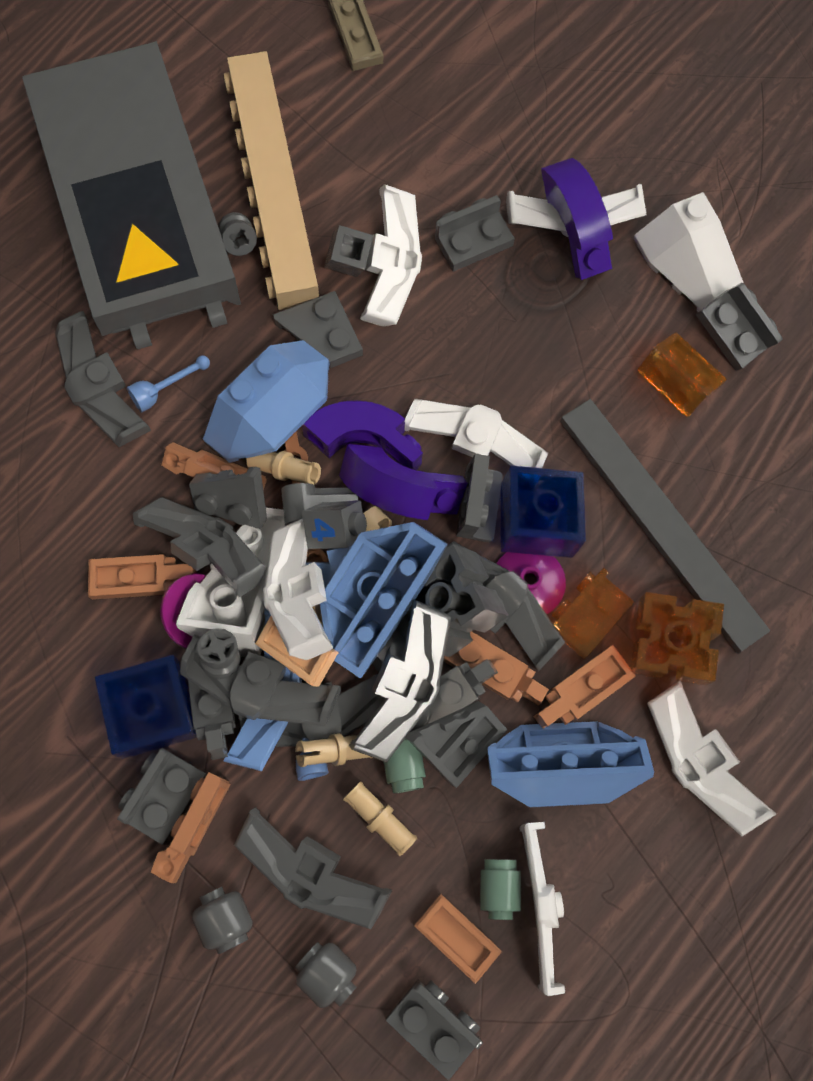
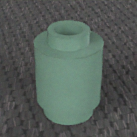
[383,738,426,794]
[480,859,521,920]

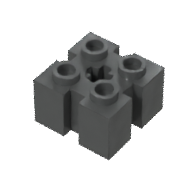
[407,544,509,657]

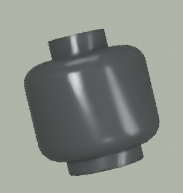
[192,887,253,954]
[295,942,357,1008]

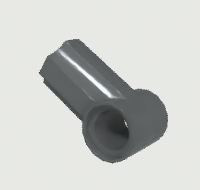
[281,483,358,526]

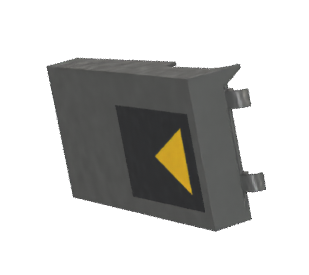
[22,41,241,350]

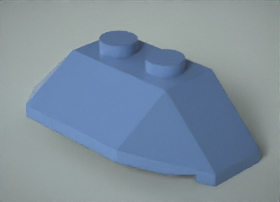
[203,340,330,463]
[320,522,447,679]
[487,721,654,807]

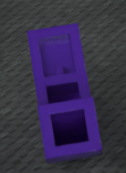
[541,158,613,280]
[302,401,423,470]
[339,444,468,520]

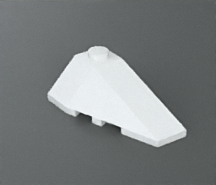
[633,192,743,312]
[176,508,285,658]

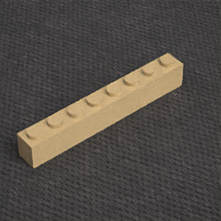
[223,51,319,311]

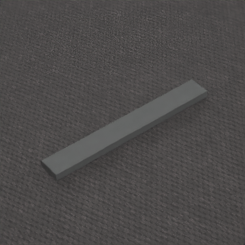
[560,399,770,654]

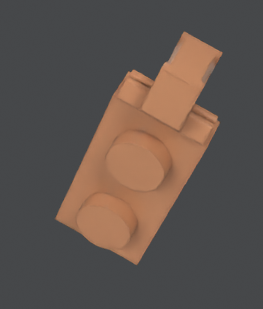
[161,442,267,490]
[88,554,197,600]
[443,631,549,705]
[533,645,636,729]
[151,772,231,883]

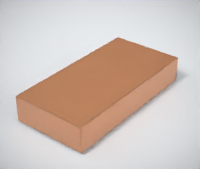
[414,894,502,984]

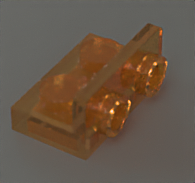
[638,332,727,417]
[552,568,634,659]

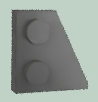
[273,291,363,368]
[189,467,267,529]
[405,701,507,788]

